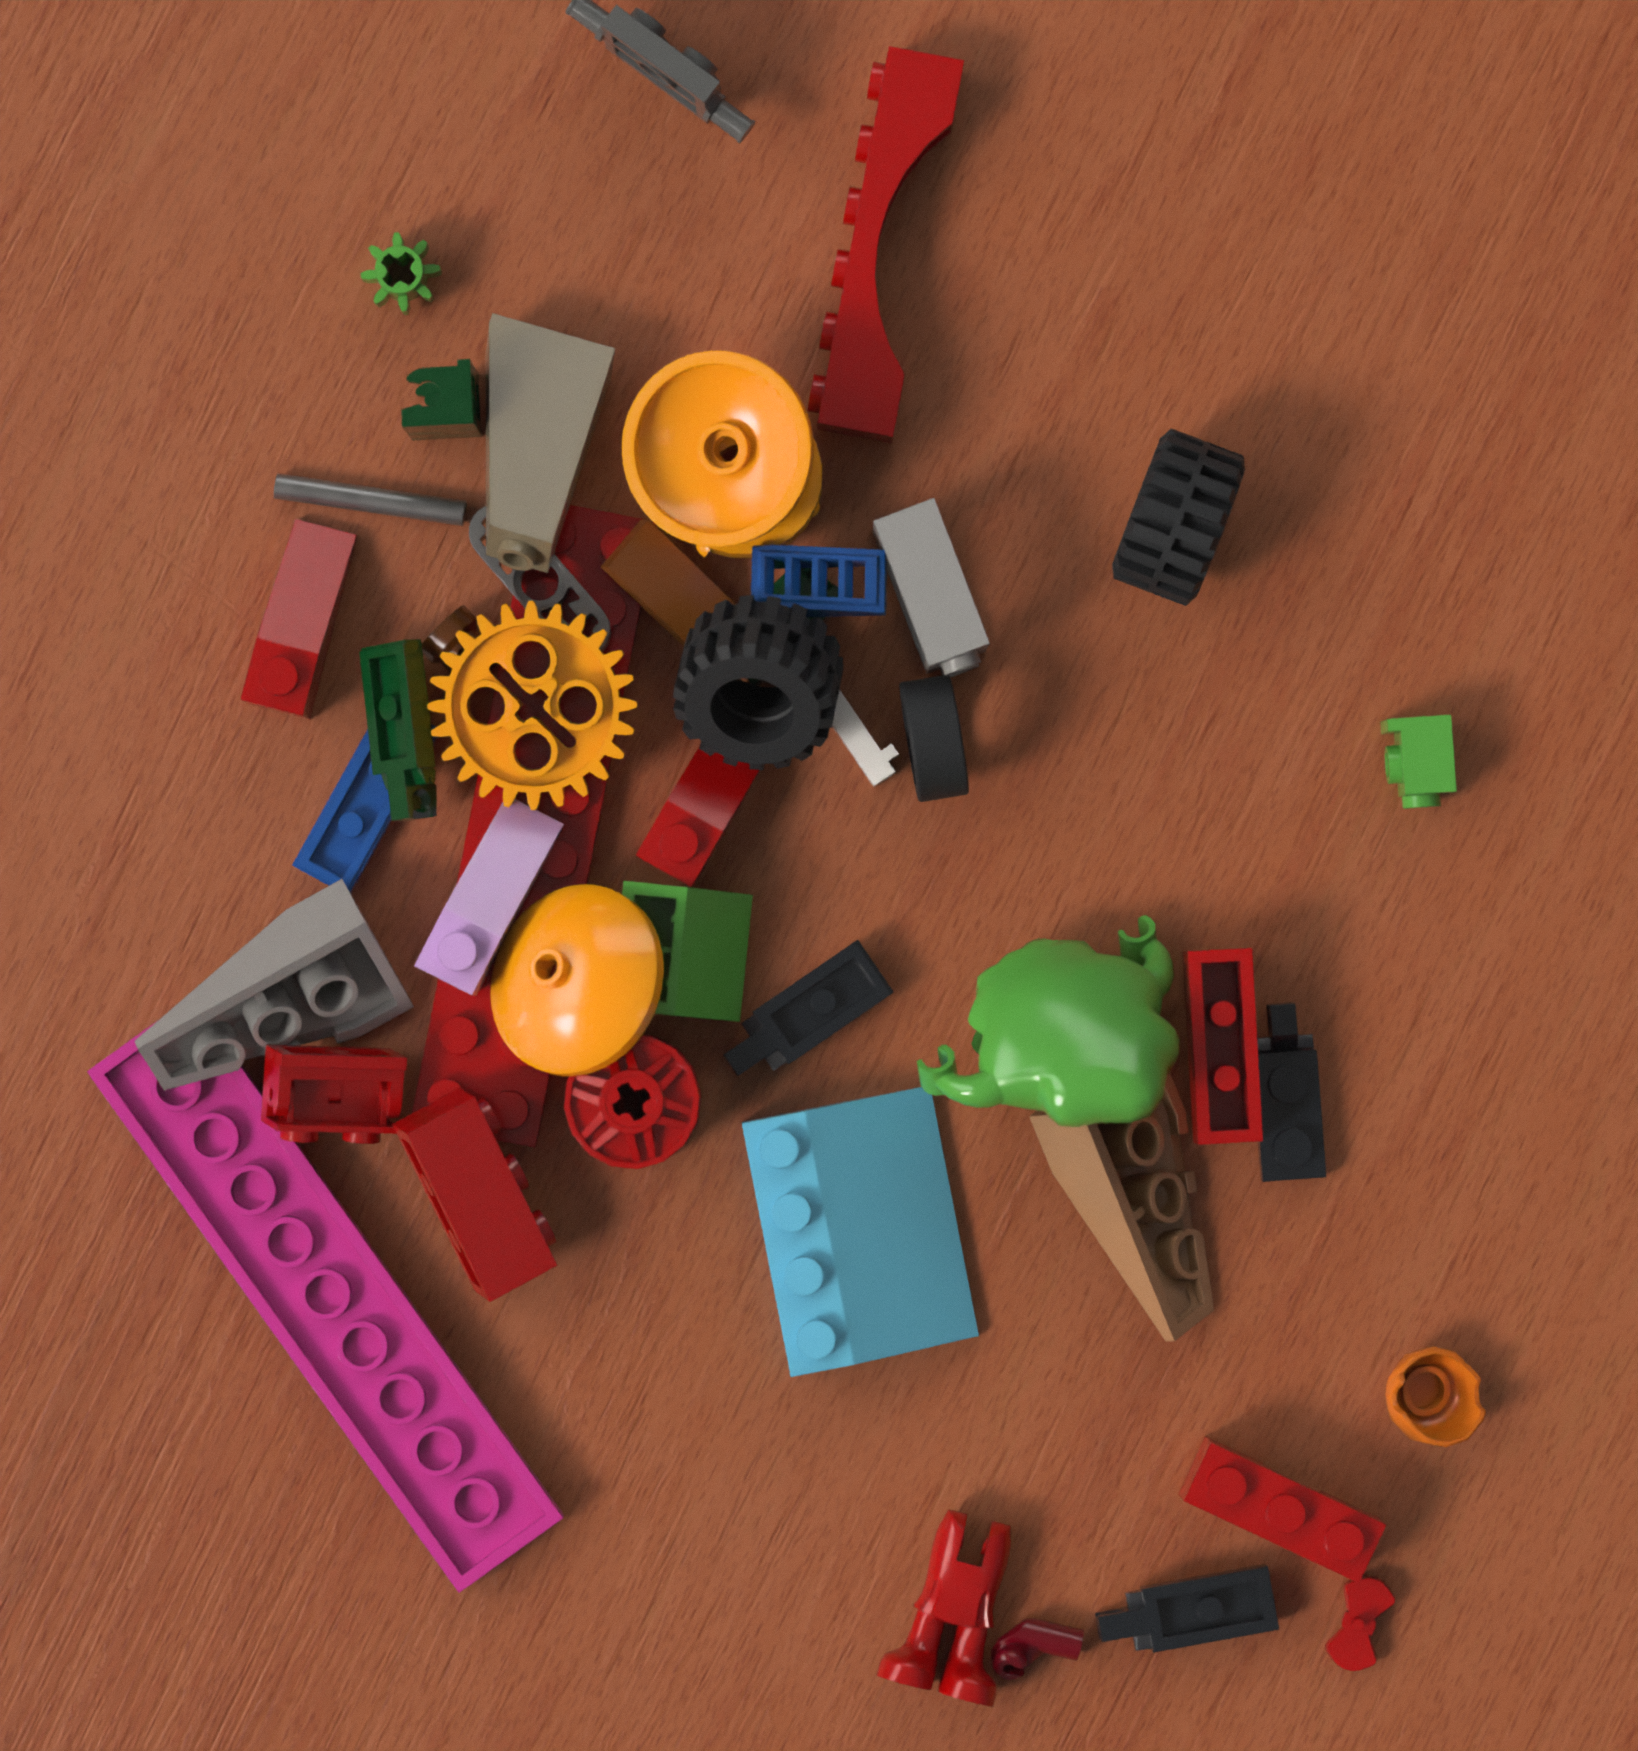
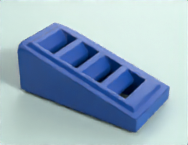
[751,545,887,617]

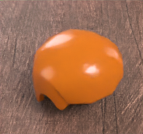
[1385,1346,1486,1447]

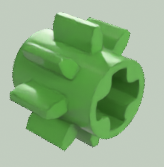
[360,232,442,315]

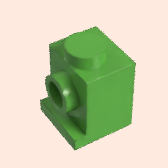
[1380,715,1457,809]

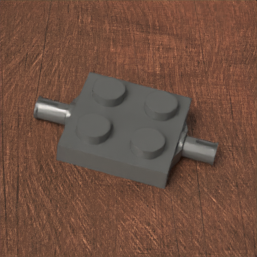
[565,0,755,144]

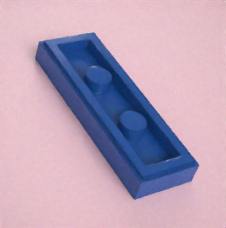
[292,724,438,893]

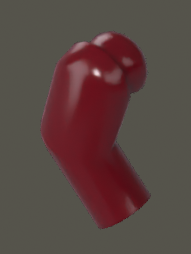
[991,1618,1084,1680]

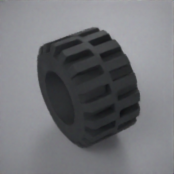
[1112,428,1245,606]
[673,595,844,770]

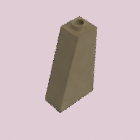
[485,313,616,573]

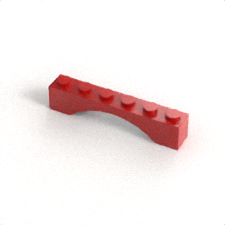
[807,46,964,444]

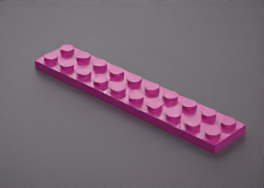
[87,1021,564,1593]

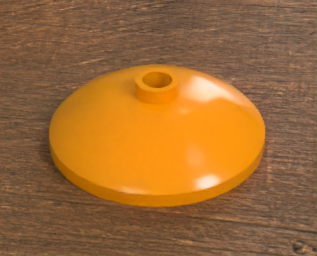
[622,351,814,547]
[490,884,664,1076]

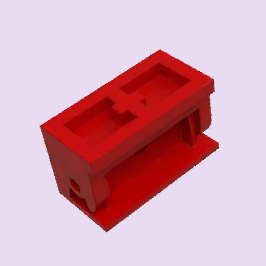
[261,1045,407,1144]

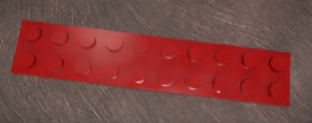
[412,505,657,1148]

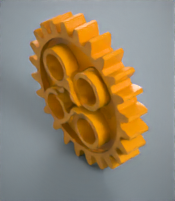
[427,601,638,810]

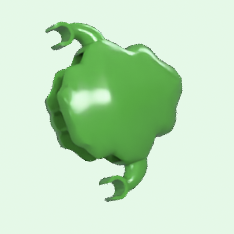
[917,915,1179,1128]

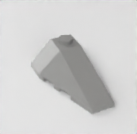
[134,879,414,1090]

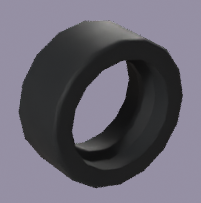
[899,675,969,802]

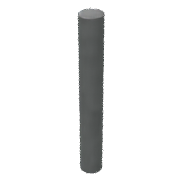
[274,473,467,526]

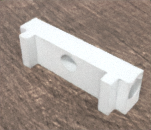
[832,690,899,787]

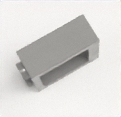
[872,498,990,678]

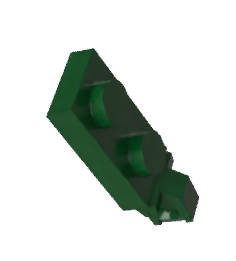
[359,639,437,821]

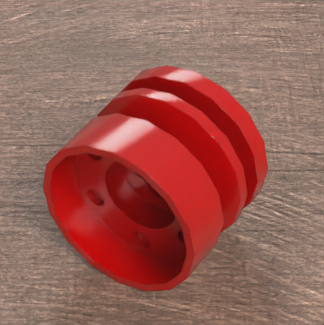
[564,1034,702,1169]

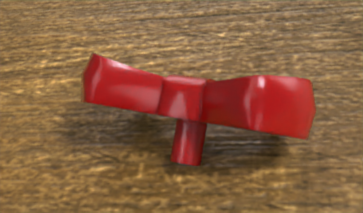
[1325,1575,1395,1671]

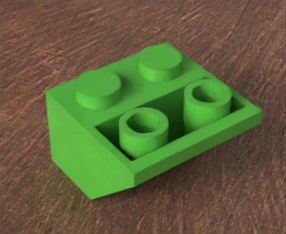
[622,881,753,1022]

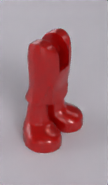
[876,1509,1011,1707]

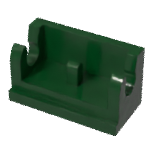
[401,359,482,441]

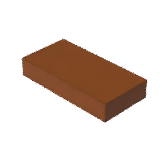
[601,519,736,647]

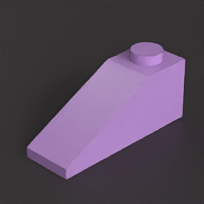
[414,799,564,995]

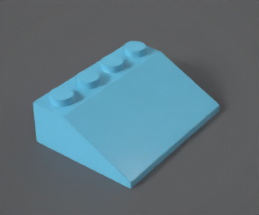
[742,1087,979,1377]

